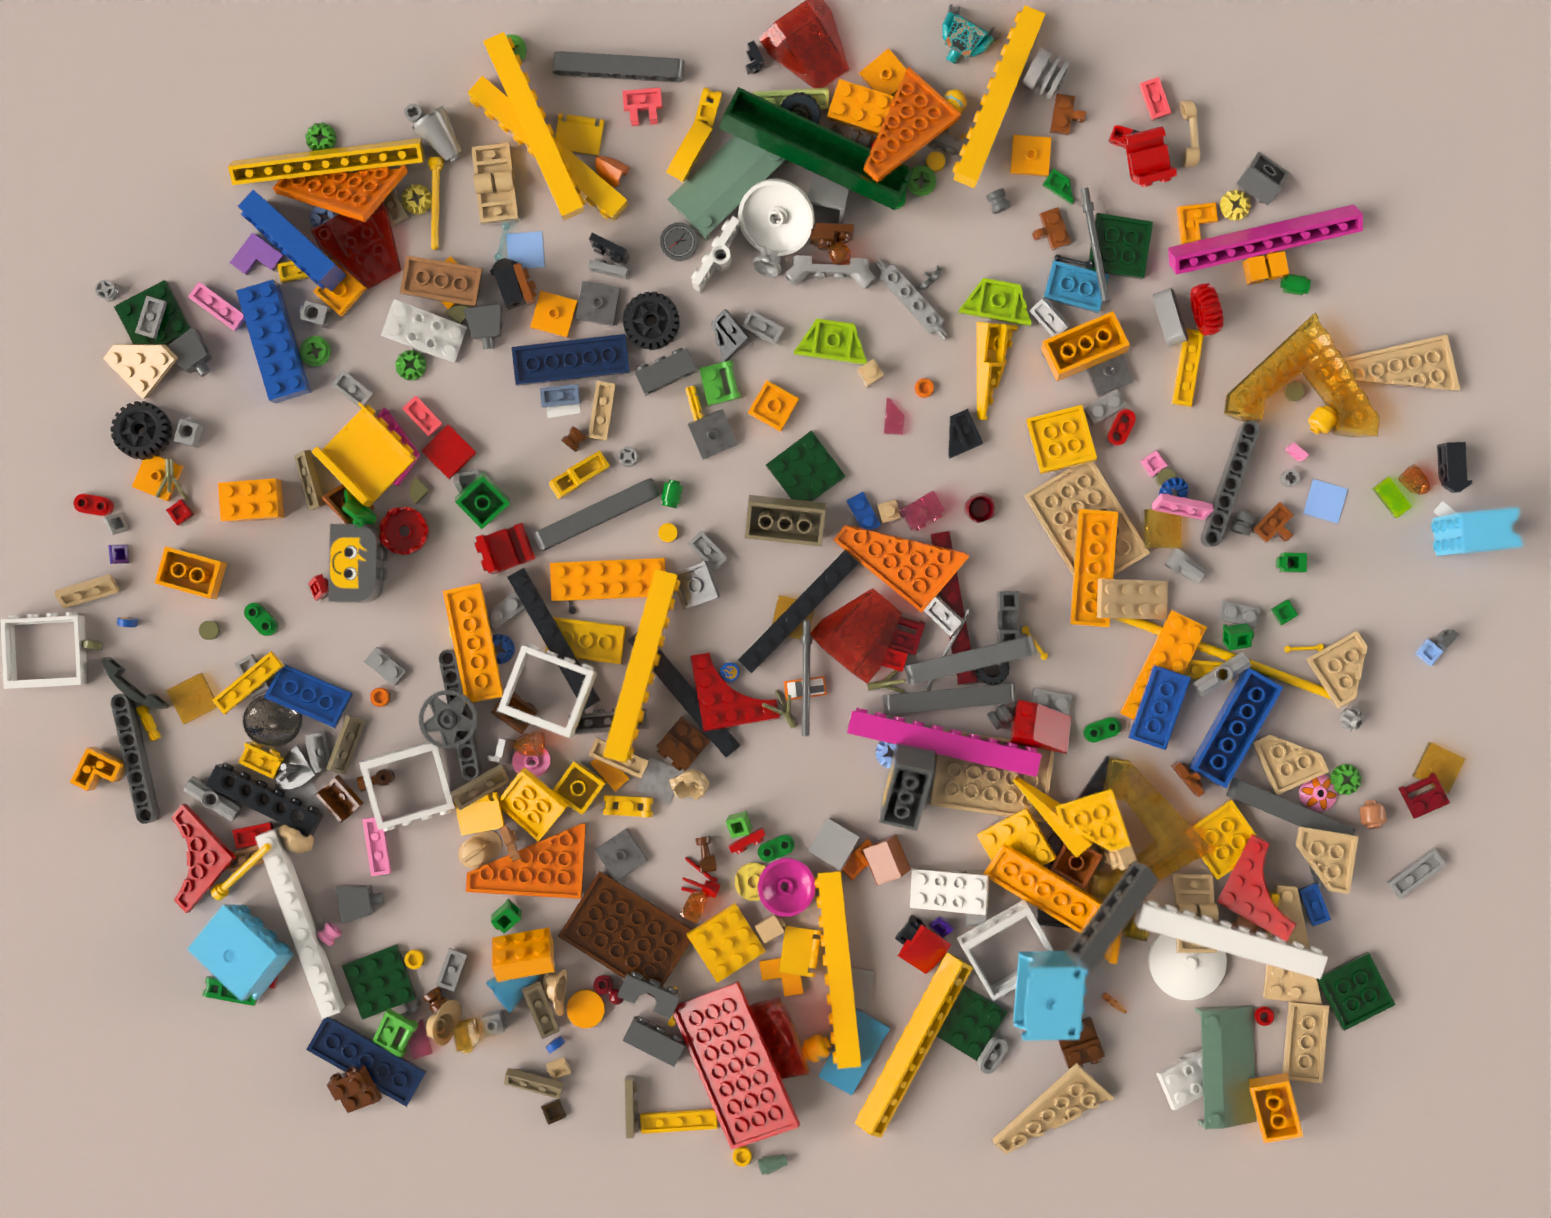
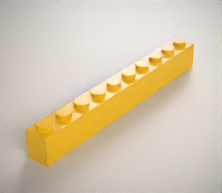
[952,5,1046,188]
[483,32,586,221]
[467,76,629,221]
[228,138,425,185]
[603,569,681,763]
[814,870,861,1069]
[855,953,973,1138]

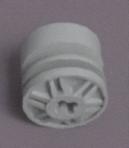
[1022,48,1070,99]

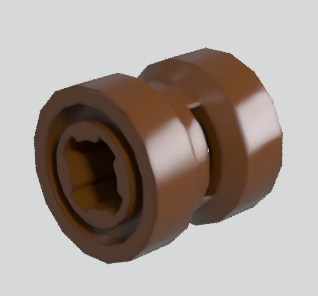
[561,426,588,452]
[422,986,448,1013]

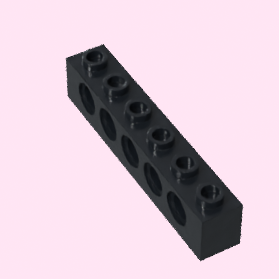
[205,762,323,836]

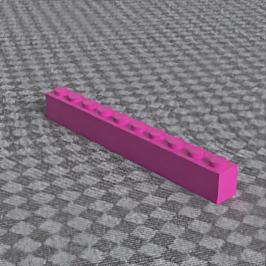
[1168,204,1363,275]
[846,708,1042,777]

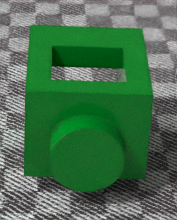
[1276,552,1307,573]
[1222,623,1254,651]
[491,898,522,934]

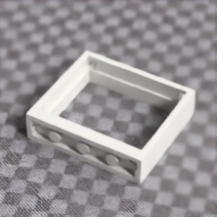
[1,612,88,689]
[497,644,597,739]
[359,742,454,831]
[957,900,1053,1001]

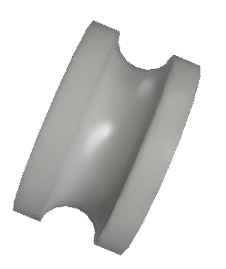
[404,104,423,123]
[1280,469,1300,487]

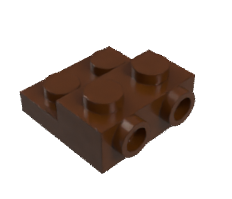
[810,223,854,250]
[656,716,710,771]
[1058,1017,1105,1069]
[326,1065,382,1113]

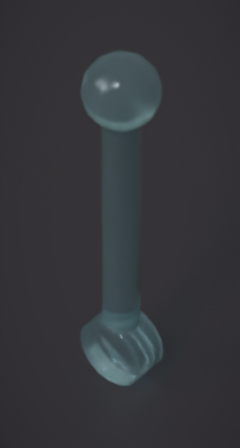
[494,222,509,261]

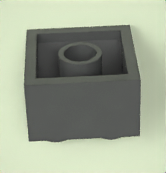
[1237,151,1290,205]

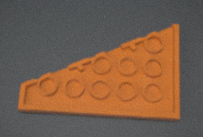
[864,67,961,182]
[273,165,408,222]
[833,524,970,613]
[466,823,586,899]

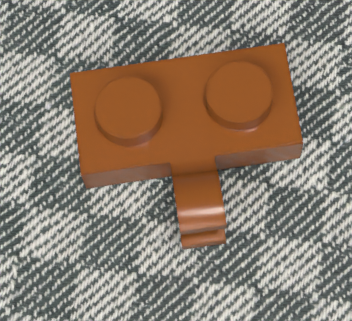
[1050,93,1087,136]
[1032,207,1071,250]
[513,263,537,305]
[1252,502,1294,543]
[1171,761,1205,797]

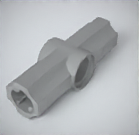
[1193,652,1251,697]
[183,776,242,822]

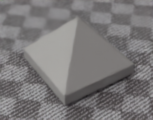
[103,513,129,535]

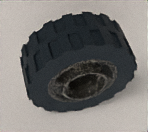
[780,92,821,124]

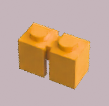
[1242,251,1289,285]

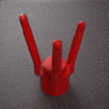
[681,857,721,898]

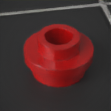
[1254,1006,1274,1026]

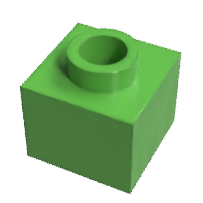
[725,811,753,839]

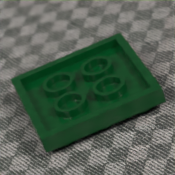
[1087,213,1153,279]
[114,280,191,345]
[766,431,846,501]
[342,944,417,1020]
[1317,952,1396,1031]
[937,985,1007,1061]

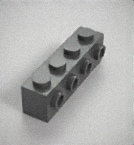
[569,708,649,735]

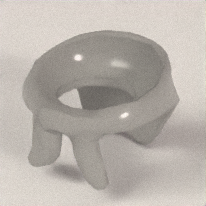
[753,246,782,278]

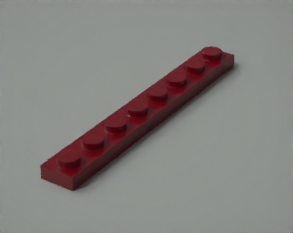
[930,531,977,685]

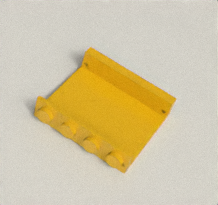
[311,402,417,507]

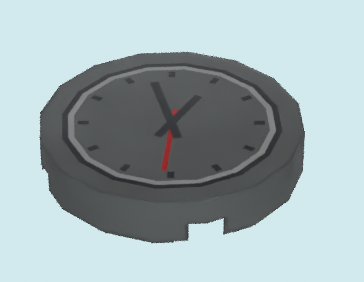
[660,223,698,261]

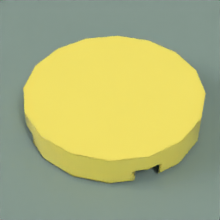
[735,862,766,901]

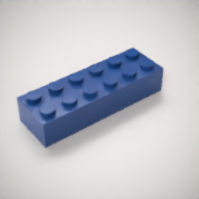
[238,189,347,292]
[236,279,312,404]
[1188,668,1284,788]

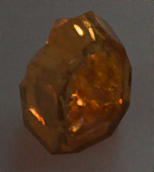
[827,242,851,265]
[1398,464,1430,495]
[513,732,545,756]
[680,891,707,923]

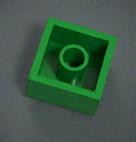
[455,472,510,529]

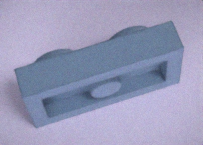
[540,384,580,408]

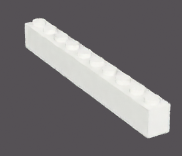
[255,827,345,1019]
[1133,899,1328,979]

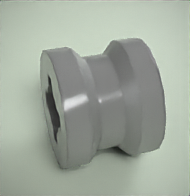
[95,280,120,302]
[618,446,639,467]

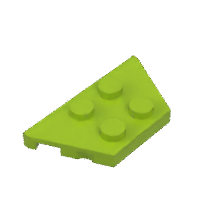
[958,278,1032,327]
[794,318,867,365]

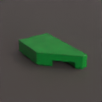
[1042,168,1074,205]

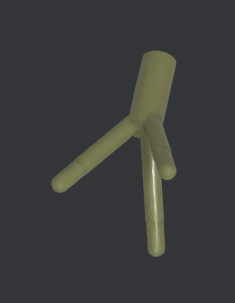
[155,459,188,500]
[867,670,906,693]
[762,690,798,728]

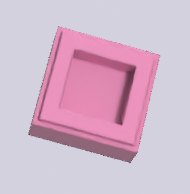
[1285,443,1309,462]
[1140,450,1168,477]

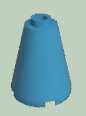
[486,974,540,1013]

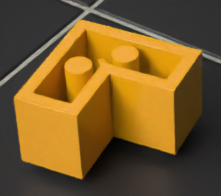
[69,747,126,791]

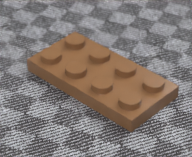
[400,255,483,307]

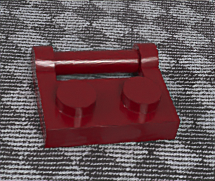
[879,611,925,655]
[1398,772,1450,819]

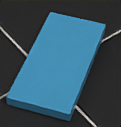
[818,1008,890,1096]

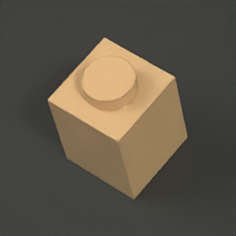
[857,359,884,388]
[755,914,786,944]

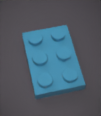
[1043,260,1109,313]

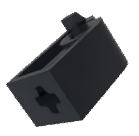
[490,258,526,310]
[1437,442,1472,493]

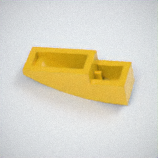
[666,119,714,182]
[549,450,610,500]

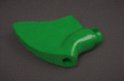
[342,488,377,528]

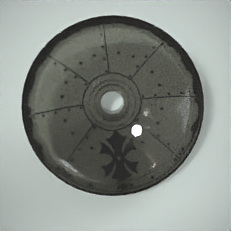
[243,695,303,747]

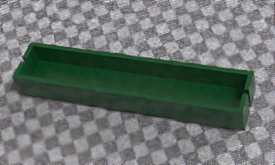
[719,87,914,210]

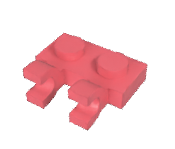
[622,88,662,126]

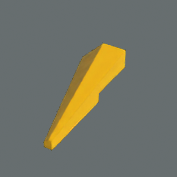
[977,322,1018,420]
[1012,776,1094,857]

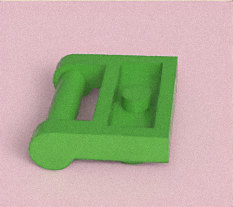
[699,360,741,406]
[372,1009,418,1057]

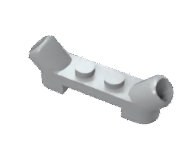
[786,255,875,289]

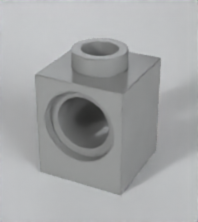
[299,300,332,328]
[174,417,204,448]
[480,1009,507,1037]

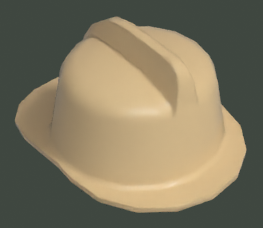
[458,830,502,869]
[542,969,568,1016]
[426,1000,462,1046]

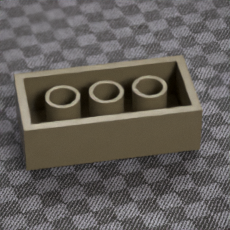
[745,495,826,546]

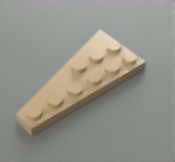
[1333,334,1460,391]
[1263,884,1322,1004]
[992,1063,1115,1154]

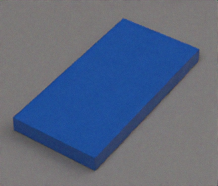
[264,664,353,729]
[1128,665,1191,750]

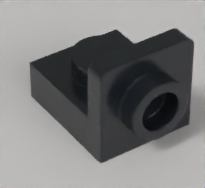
[745,40,765,74]
[895,915,926,945]

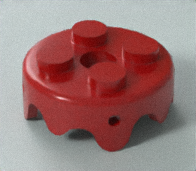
[380,507,429,555]

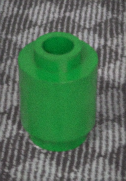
[1280,274,1311,295]
[661,479,683,508]

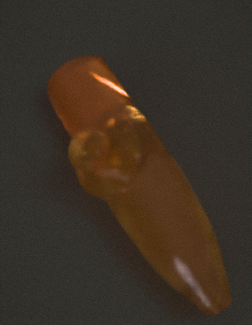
[1102,992,1127,1014]

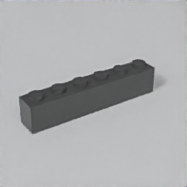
[1066,861,1159,972]

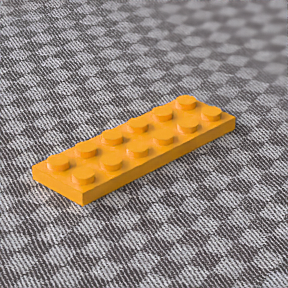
[1070,509,1118,627]
[550,558,666,601]
[443,583,504,704]
[1120,610,1207,720]
[983,843,1103,933]

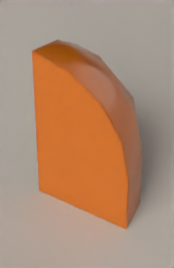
[595,156,630,188]

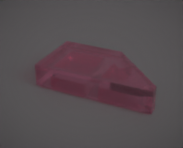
[884,398,904,435]
[408,1019,433,1059]

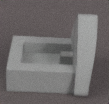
[454,469,480,493]
[486,738,515,764]

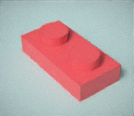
[1139,77,1171,121]
[402,396,443,437]

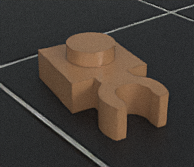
[499,825,521,861]

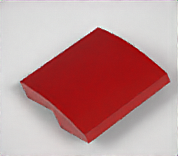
[421,424,477,480]
[897,925,952,974]

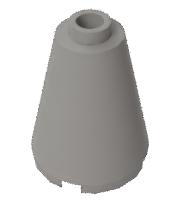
[412,106,462,162]

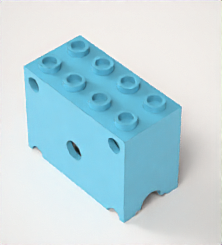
[1431,507,1523,556]
[187,904,294,1001]
[1013,951,1088,1041]

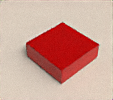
[166,499,194,526]

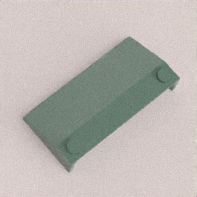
[667,136,789,240]
[1195,1005,1256,1129]

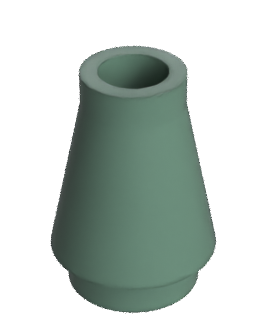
[758,1154,787,1175]

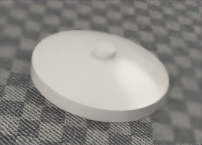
[738,179,815,256]
[1148,934,1227,1000]

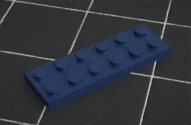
[511,334,630,386]
[306,1016,427,1107]

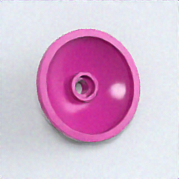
[758,858,815,917]

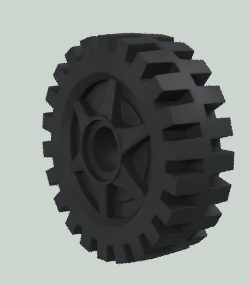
[623,291,680,350]
[110,401,172,460]

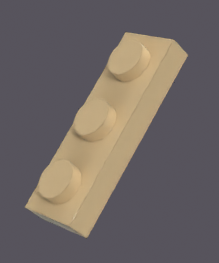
[588,381,616,441]
[55,574,119,609]
[588,737,649,779]

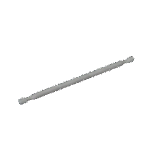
[924,609,970,691]

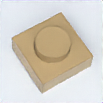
[877,500,901,524]
[546,1057,571,1079]

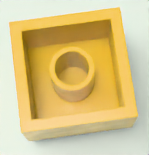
[552,760,607,815]

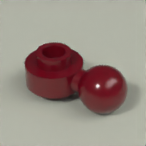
[593,975,624,1005]

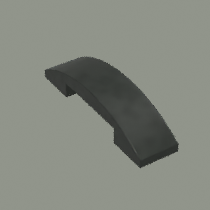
[102,658,170,709]

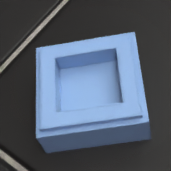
[1415,639,1444,666]

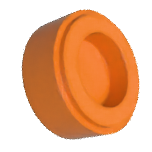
[914,378,934,398]
[370,688,391,707]

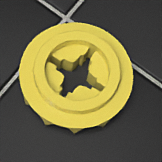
[401,184,432,215]
[1220,189,1251,221]

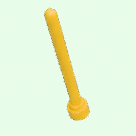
[428,157,444,250]
[211,843,272,901]

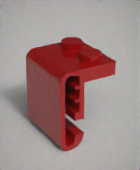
[1124,126,1177,187]
[474,523,536,574]

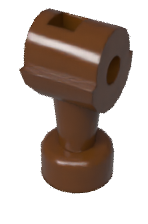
[357,769,395,792]
[695,836,717,874]

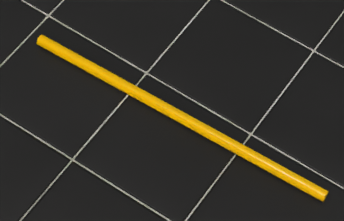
[1113,618,1348,705]

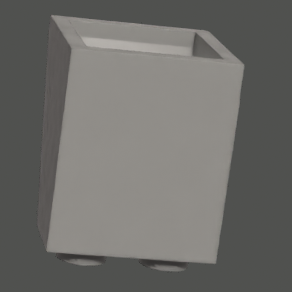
[808,173,849,226]

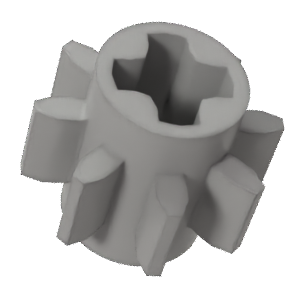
[1339,706,1364,732]

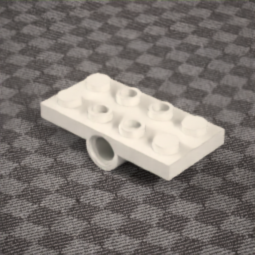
[691,216,740,293]
[381,299,467,363]
[910,868,989,915]
[1157,1050,1203,1110]

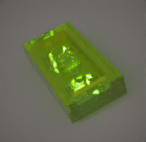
[1371,476,1413,519]

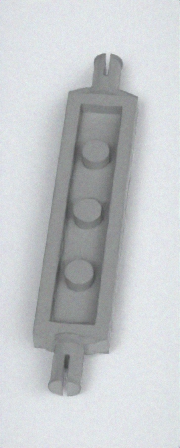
[874,258,949,340]

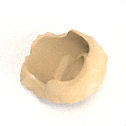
[669,769,709,800]
[277,825,314,854]

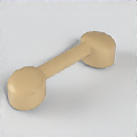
[1180,100,1201,168]

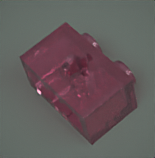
[899,491,945,532]

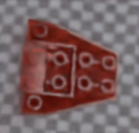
[759,0,849,88]
[310,202,401,289]
[811,588,902,684]
[750,997,810,1079]

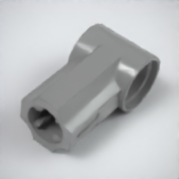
[1165,548,1206,584]

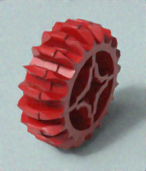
[1190,283,1224,336]

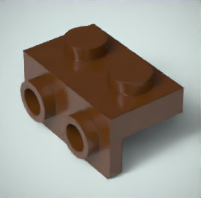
[491,692,538,734]
[316,774,364,823]

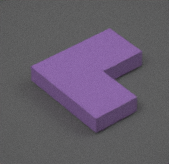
[230,232,284,275]

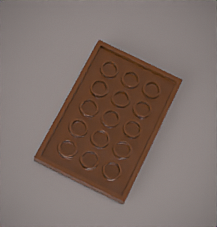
[558,871,693,998]

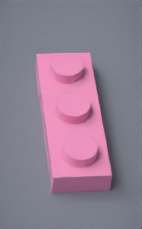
[188,282,245,332]
[1152,493,1214,520]
[362,816,392,877]

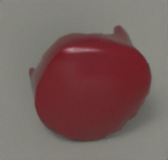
[965,493,995,523]

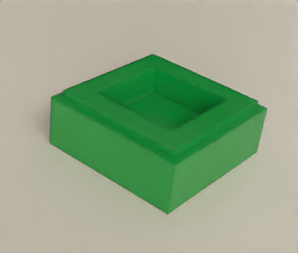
[1271,599,1298,625]

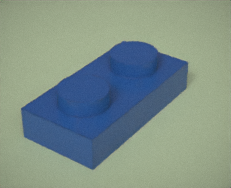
[846,492,881,530]
[1298,883,1331,927]

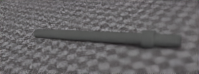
[1081,187,1110,302]
[801,620,812,736]

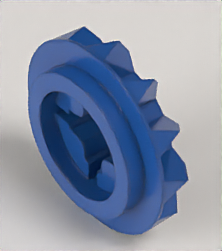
[1159,477,1190,498]
[492,634,515,664]

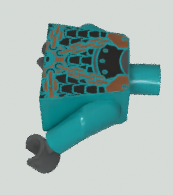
[942,4,1001,64]

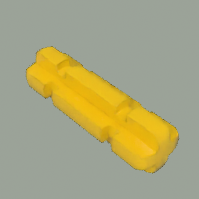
[685,386,704,421]
[136,705,161,741]

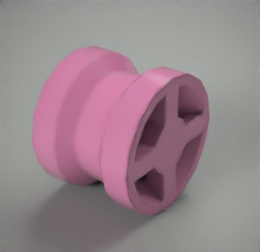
[317,922,342,946]

